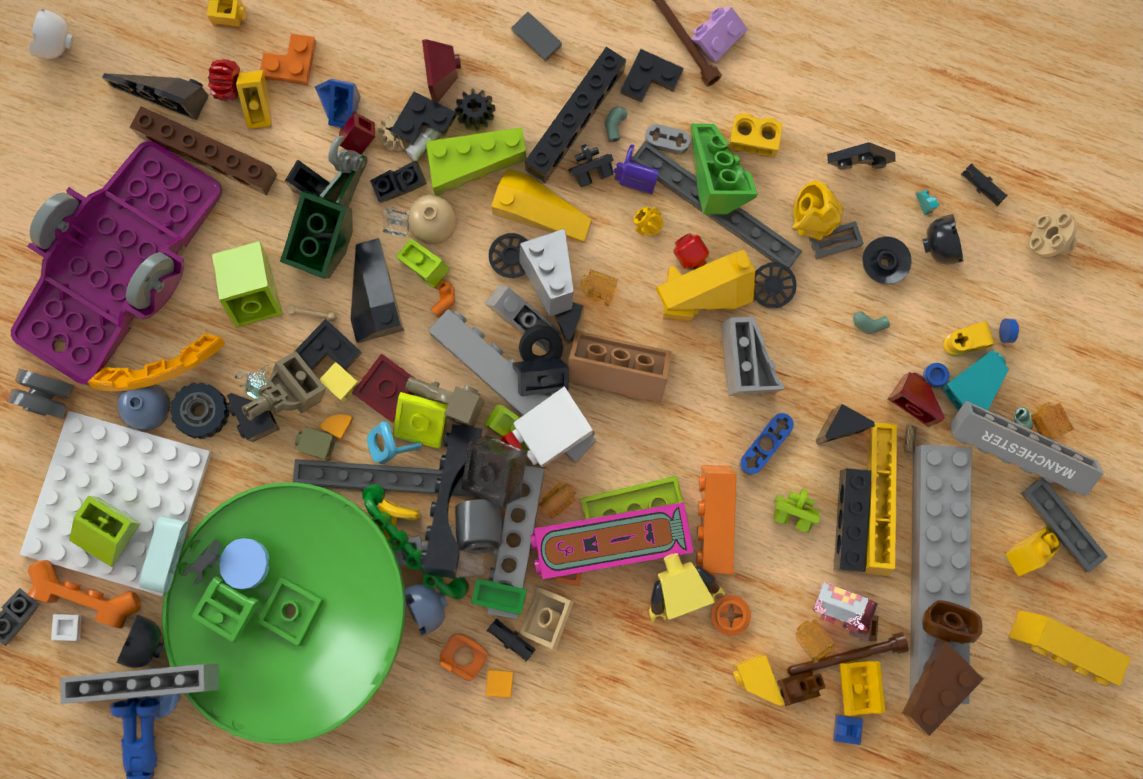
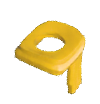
[378,499,422,541]

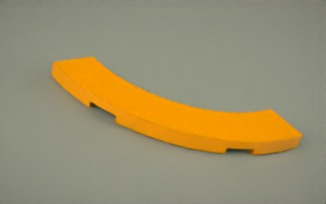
[88,333,225,391]

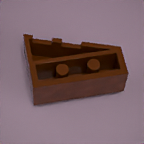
[902,639,984,736]

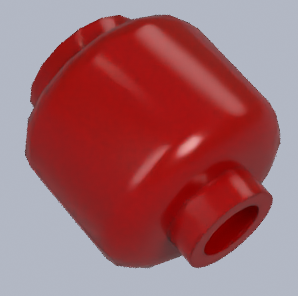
[673,233,709,270]

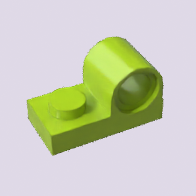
[395,238,450,289]
[484,404,529,452]

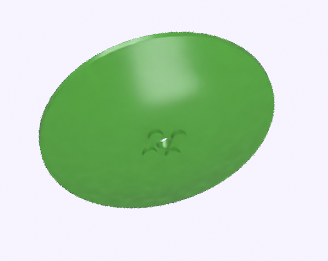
[162,482,405,744]

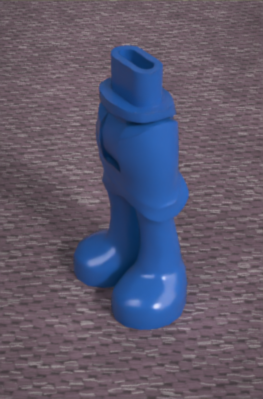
[110,698,160,779]

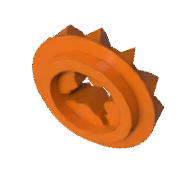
[710,595,751,636]

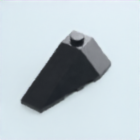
[102,73,208,121]
[350,238,404,343]

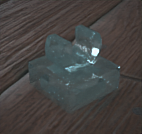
[245,371,267,399]

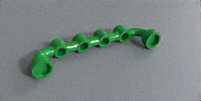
[362,484,469,600]

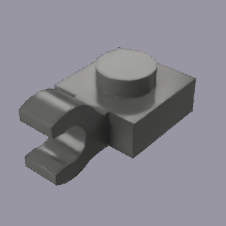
[183,539,223,584]

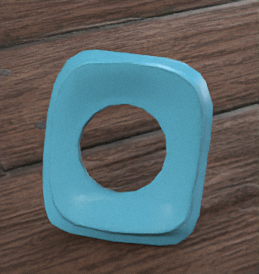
[367,421,422,464]

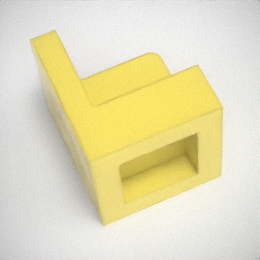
[320,362,359,403]

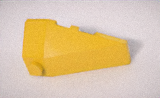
[491,169,592,243]
[655,249,755,311]

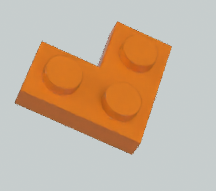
[260,33,316,85]

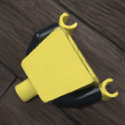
[649,553,725,623]

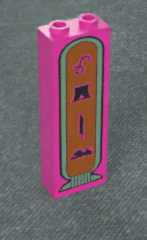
[530,502,694,579]

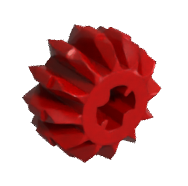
[208,59,240,101]

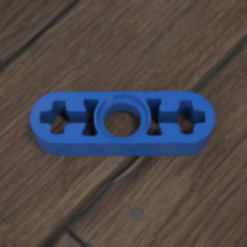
[739,413,794,475]

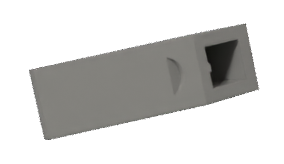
[484,285,561,352]

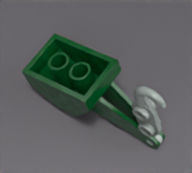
[280,136,367,279]

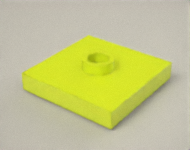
[393,392,448,449]

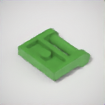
[192,576,260,642]

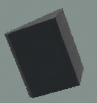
[816,404,875,445]

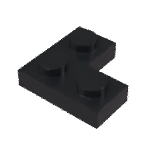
[621,49,684,103]
[390,92,457,145]
[827,142,896,170]
[294,319,362,371]

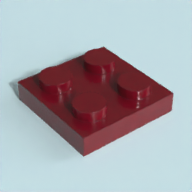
[352,354,415,423]

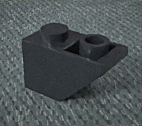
[227,393,280,442]

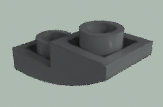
[0,588,40,646]

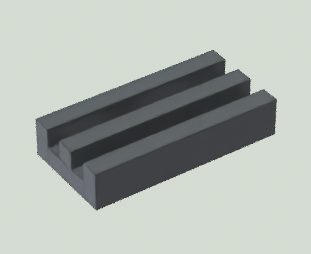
[808,221,864,260]

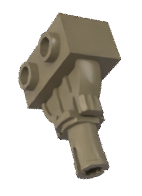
[242,351,326,420]
[405,377,484,427]

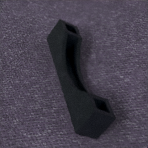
[420,424,482,579]

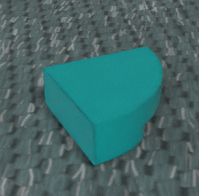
[915,190,939,215]

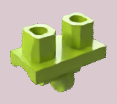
[774,488,821,533]

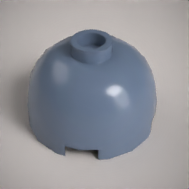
[117,384,170,431]
[404,584,448,636]

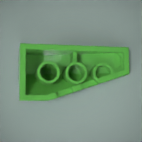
[690,123,758,214]

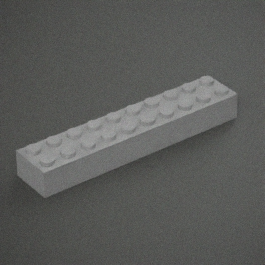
[910,445,971,704]

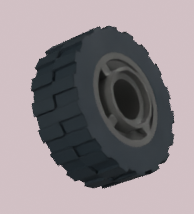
[170,382,229,439]

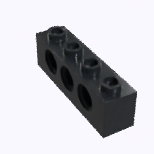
[834,468,871,572]

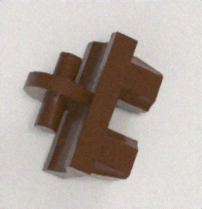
[777,671,826,706]

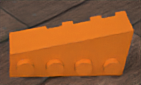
[696,465,737,574]

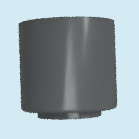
[455,500,502,554]

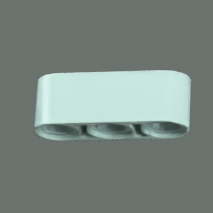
[139,516,188,594]

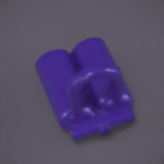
[613,145,659,194]

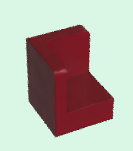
[339,112,375,155]

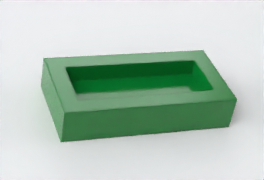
[471,578,527,615]

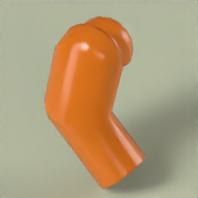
[431,281,455,318]

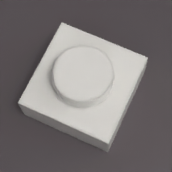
[51,614,82,641]

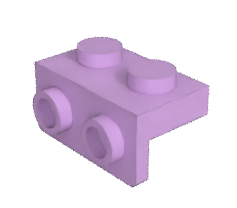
[691,7,748,62]

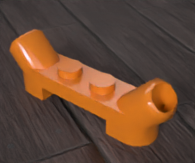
[27,560,141,629]

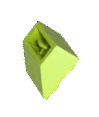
[69,496,141,567]

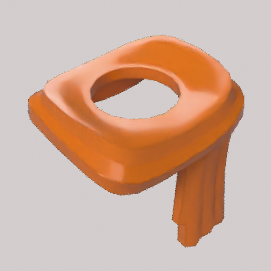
[439,633,488,681]

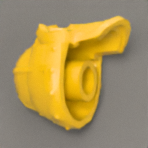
[791,180,844,240]

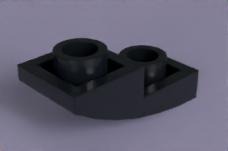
[370,161,427,203]

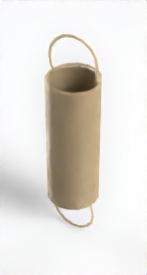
[904,419,917,459]

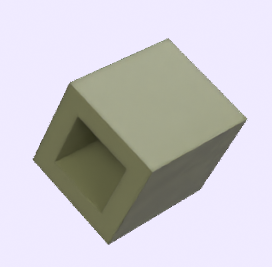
[295,427,337,461]

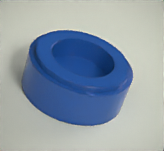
[999,318,1019,343]
[923,363,949,388]

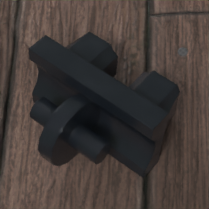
[568,144,614,187]

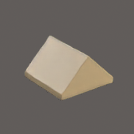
[520,587,574,650]

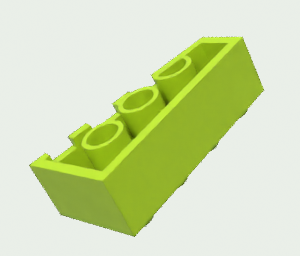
[426,127,527,195]

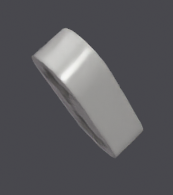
[645,124,690,154]

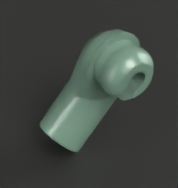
[605,106,627,142]
[853,312,890,334]
[1014,407,1033,430]

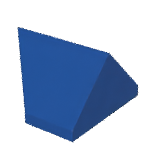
[315,79,361,127]

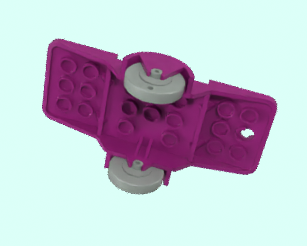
[11,141,222,385]

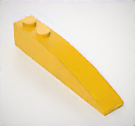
[862,422,897,576]

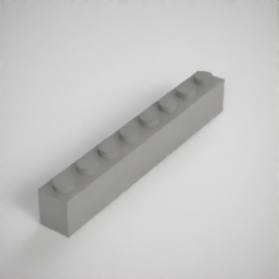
[428,309,596,463]

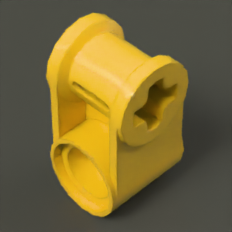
[943,321,995,356]

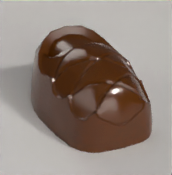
[922,600,983,644]

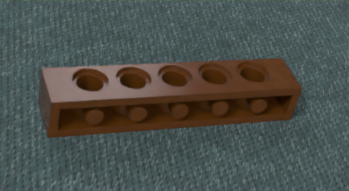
[130,106,277,195]

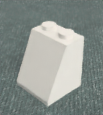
[512,387,593,467]

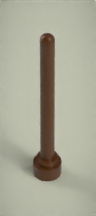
[653,0,722,87]
[788,632,909,676]

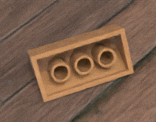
[567,330,671,403]

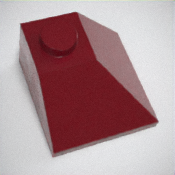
[422,39,461,103]
[888,372,945,427]

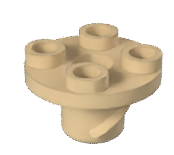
[1029,211,1077,257]

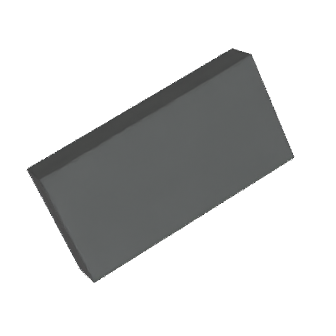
[511,12,562,62]

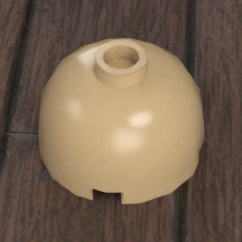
[408,194,456,244]

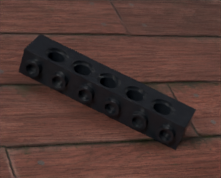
[525,47,626,183]

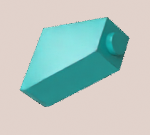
[941,350,1009,411]

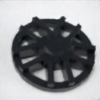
[489,233,528,279]
[754,263,797,308]

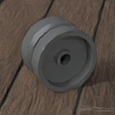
[7,368,74,419]

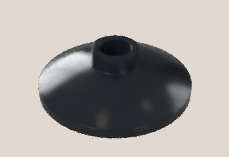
[862,236,912,285]

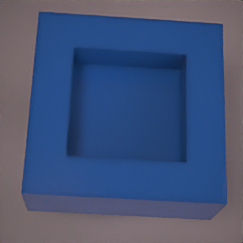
[833,714,863,745]

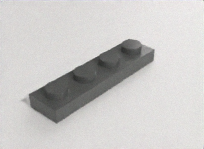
[1021,478,1108,572]

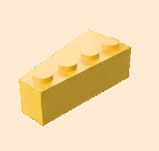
[1008,610,1131,687]

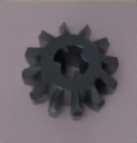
[454,88,496,131]

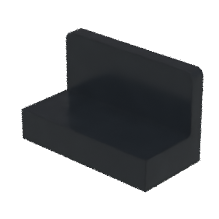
[513,357,569,396]

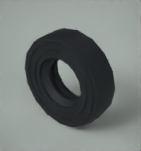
[519,325,563,361]

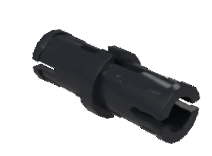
[961,163,1008,207]
[487,618,536,662]

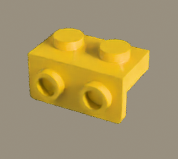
[840,660,885,716]

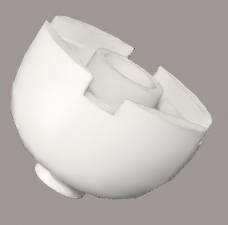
[30,8,73,59]

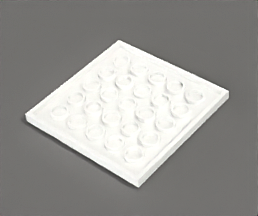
[20,411,212,596]

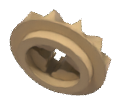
[378,113,411,151]

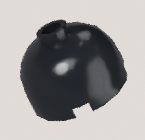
[922,214,964,265]
[116,615,164,668]

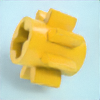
[634,206,663,237]

